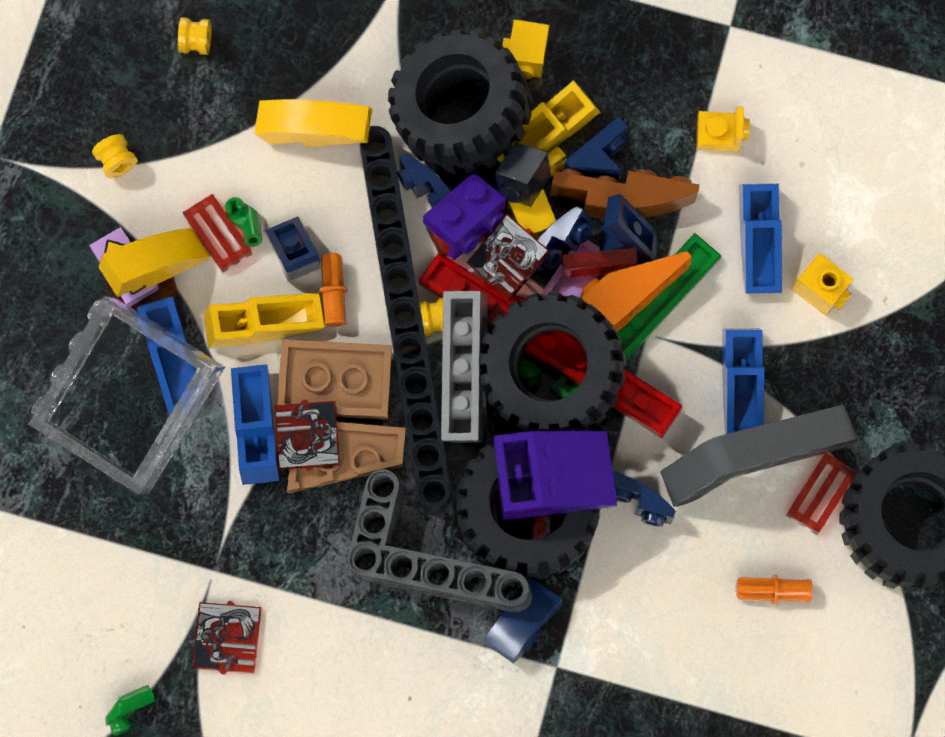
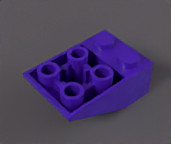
[493,431,617,520]

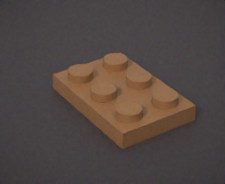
[277,339,392,420]

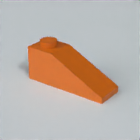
[581,251,692,332]

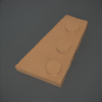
[287,419,406,494]

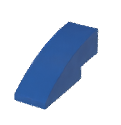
[739,184,782,294]
[137,296,204,414]
[722,328,764,434]
[231,364,279,485]

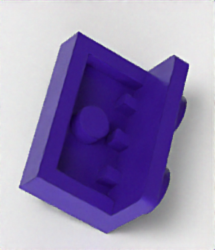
[423,172,506,260]

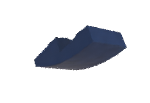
[397,154,451,208]
[526,207,594,278]
[613,471,676,527]
[484,579,562,664]

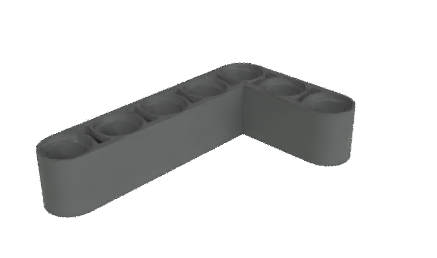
[660,405,858,507]
[348,469,533,612]

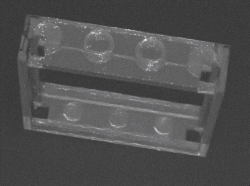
[28,296,225,495]

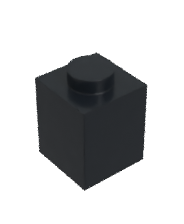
[495,142,551,207]

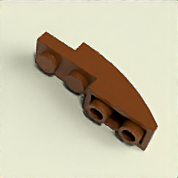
[550,169,700,219]

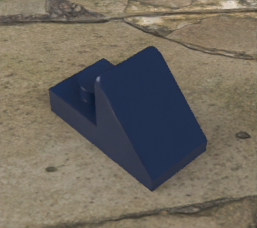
[564,117,628,180]
[600,194,658,263]
[265,216,321,282]

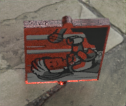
[466,214,551,301]
[274,399,340,472]
[192,601,262,675]

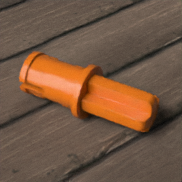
[319,253,348,327]
[736,574,813,605]

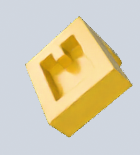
[696,106,750,152]

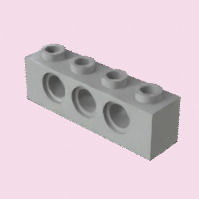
[441,291,488,443]

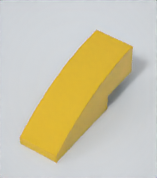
[497,81,600,163]
[254,100,373,147]
[99,228,210,297]
[203,293,325,349]

